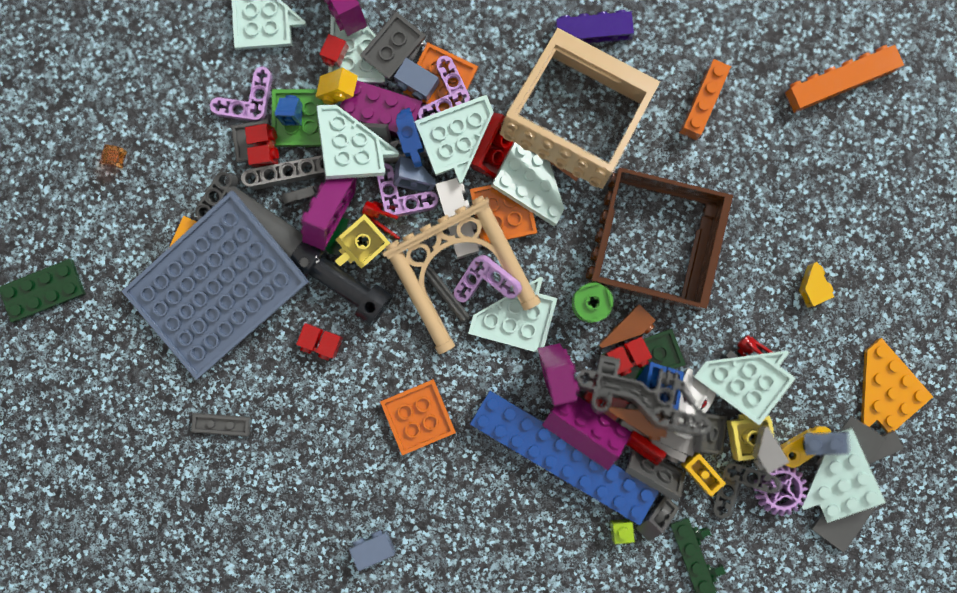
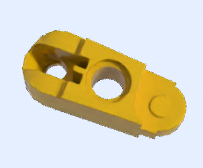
[780,425,831,468]

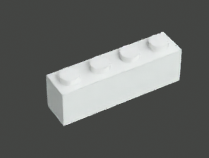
[436,178,482,259]

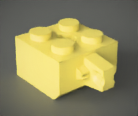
[335,214,390,269]
[727,412,775,461]

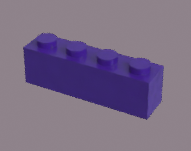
[555,10,634,44]

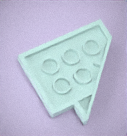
[232,0,307,50]
[328,15,385,85]
[415,95,494,184]
[316,105,399,179]
[491,142,564,226]
[468,277,557,353]
[694,351,796,425]
[802,428,886,523]

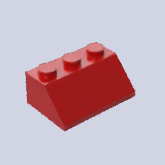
[470,113,513,179]

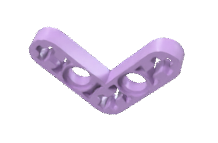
[418,56,470,119]
[210,67,272,122]
[377,163,438,217]
[454,255,522,302]

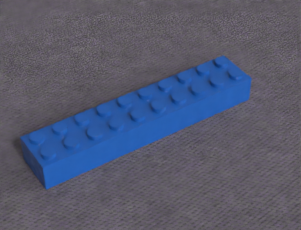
[470,390,659,525]

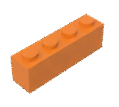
[679,59,731,140]

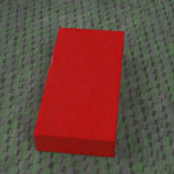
[626,431,667,465]

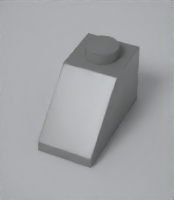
[753,426,789,474]

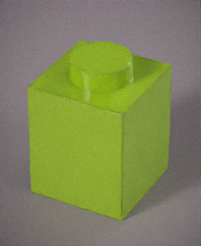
[610,519,635,544]

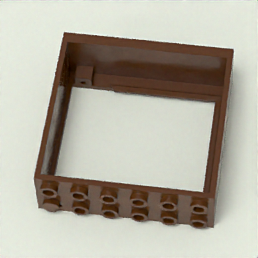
[586,167,733,311]

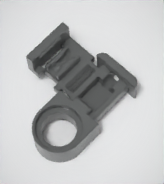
[282,184,319,206]

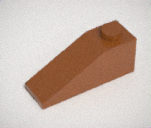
[597,304,656,349]
[607,407,667,441]

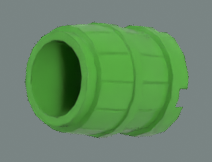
[572,283,613,323]

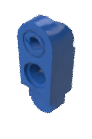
[396,107,424,168]

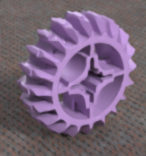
[753,465,808,516]

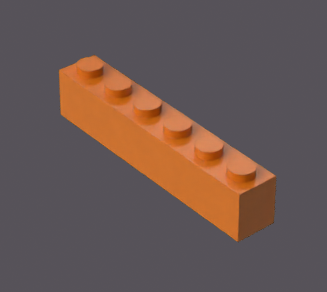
[785,45,904,113]

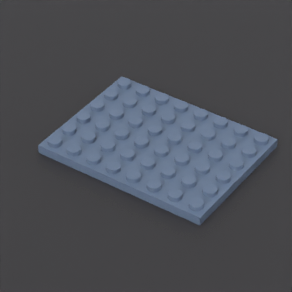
[122,191,309,380]

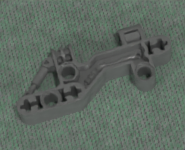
[575,355,711,437]

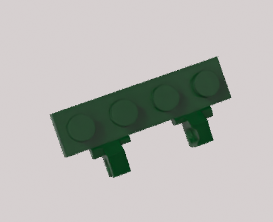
[669,517,726,593]

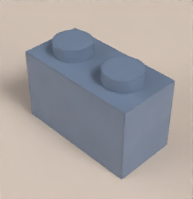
[394,58,439,102]
[804,432,851,455]
[349,529,396,571]

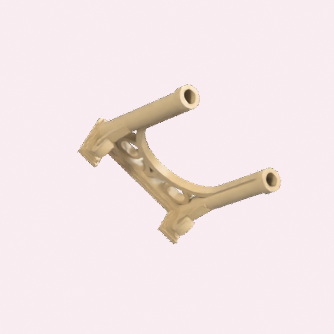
[383,195,541,354]

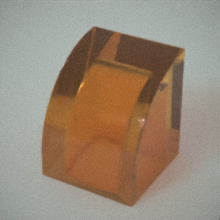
[99,144,127,169]

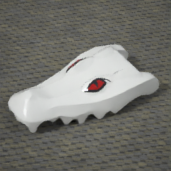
[674,368,716,439]

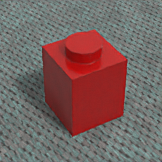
[319,34,349,68]

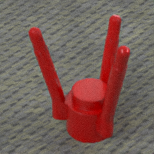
[362,201,400,240]
[737,335,774,357]

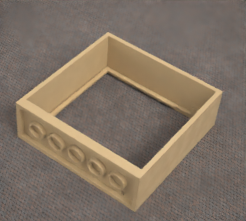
[500,28,660,189]

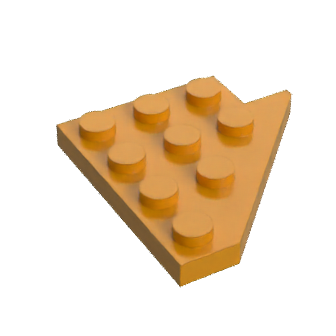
[861,338,933,433]

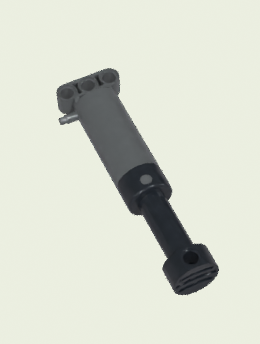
[195,172,393,326]

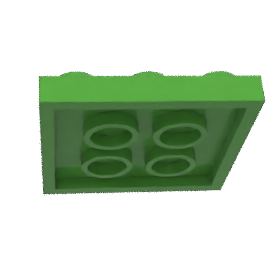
[272,89,328,147]

